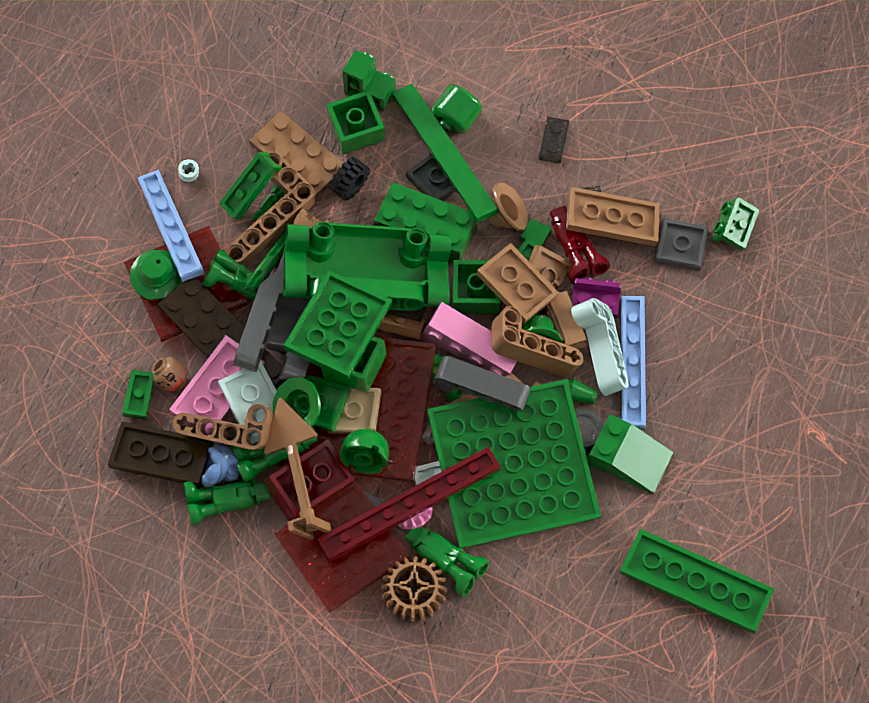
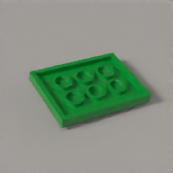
[284,270,392,380]

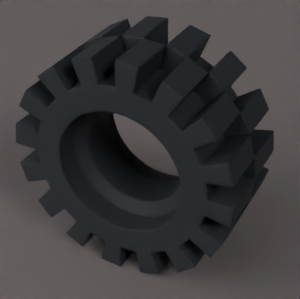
[329,157,370,201]

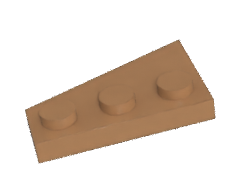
[529,245,572,288]

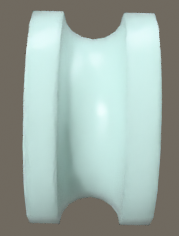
[178,159,199,182]

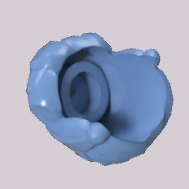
[202,443,240,487]

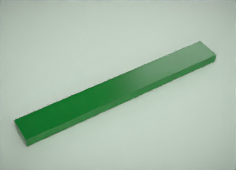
[392,84,498,223]

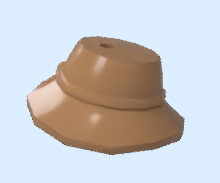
[488,183,528,231]

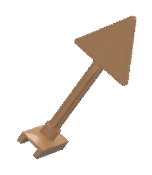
[264,398,332,540]

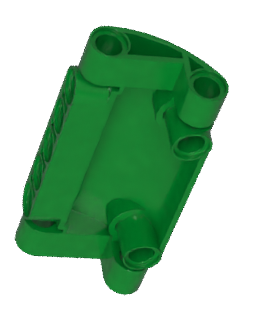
[283,222,452,311]

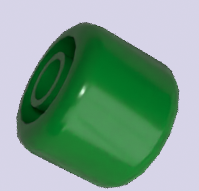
[432,84,482,134]

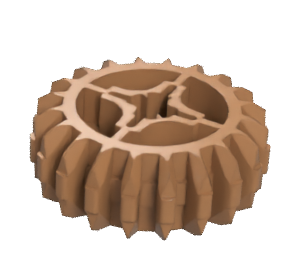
[381,556,447,622]

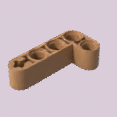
[491,306,583,377]
[173,404,274,450]

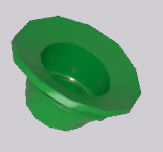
[130,250,183,300]
[273,377,321,427]

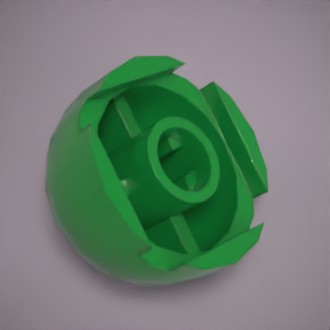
[340,428,389,474]

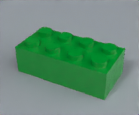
[374,182,477,262]

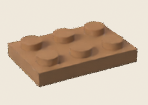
[476,243,559,324]

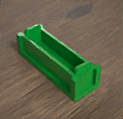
[219,152,283,219]

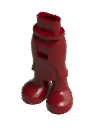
[549,206,610,284]

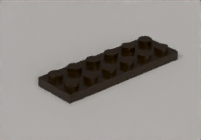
[158,277,283,387]

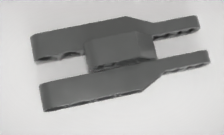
[233,252,310,381]

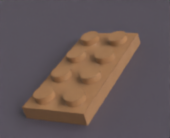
[249,111,343,199]
[566,187,660,246]

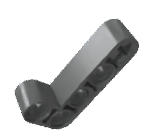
[432,356,531,412]

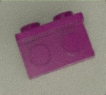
[572,277,621,318]

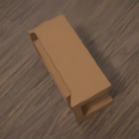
[544,291,587,351]

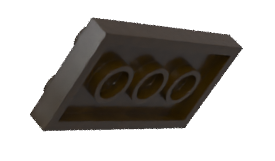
[107,421,214,487]

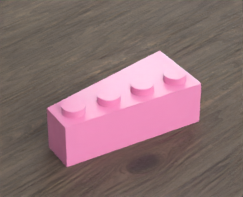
[420,302,517,377]

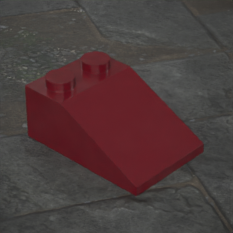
[264,440,355,521]

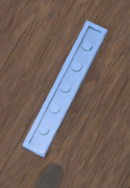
[137,170,204,282]
[621,296,646,430]

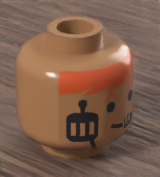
[152,357,188,392]

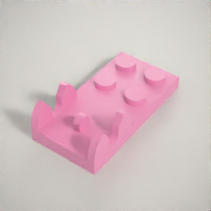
[169,336,265,435]

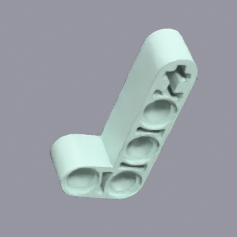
[571,298,629,396]

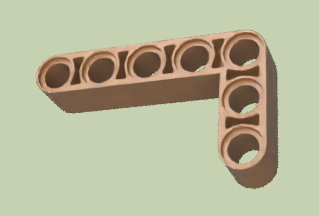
[226,152,315,267]

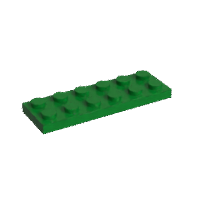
[620,529,774,634]

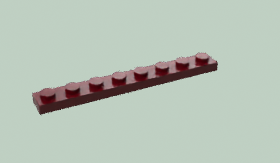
[317,446,501,562]

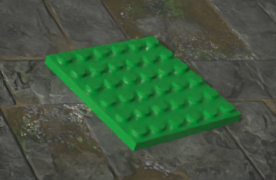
[427,379,601,549]

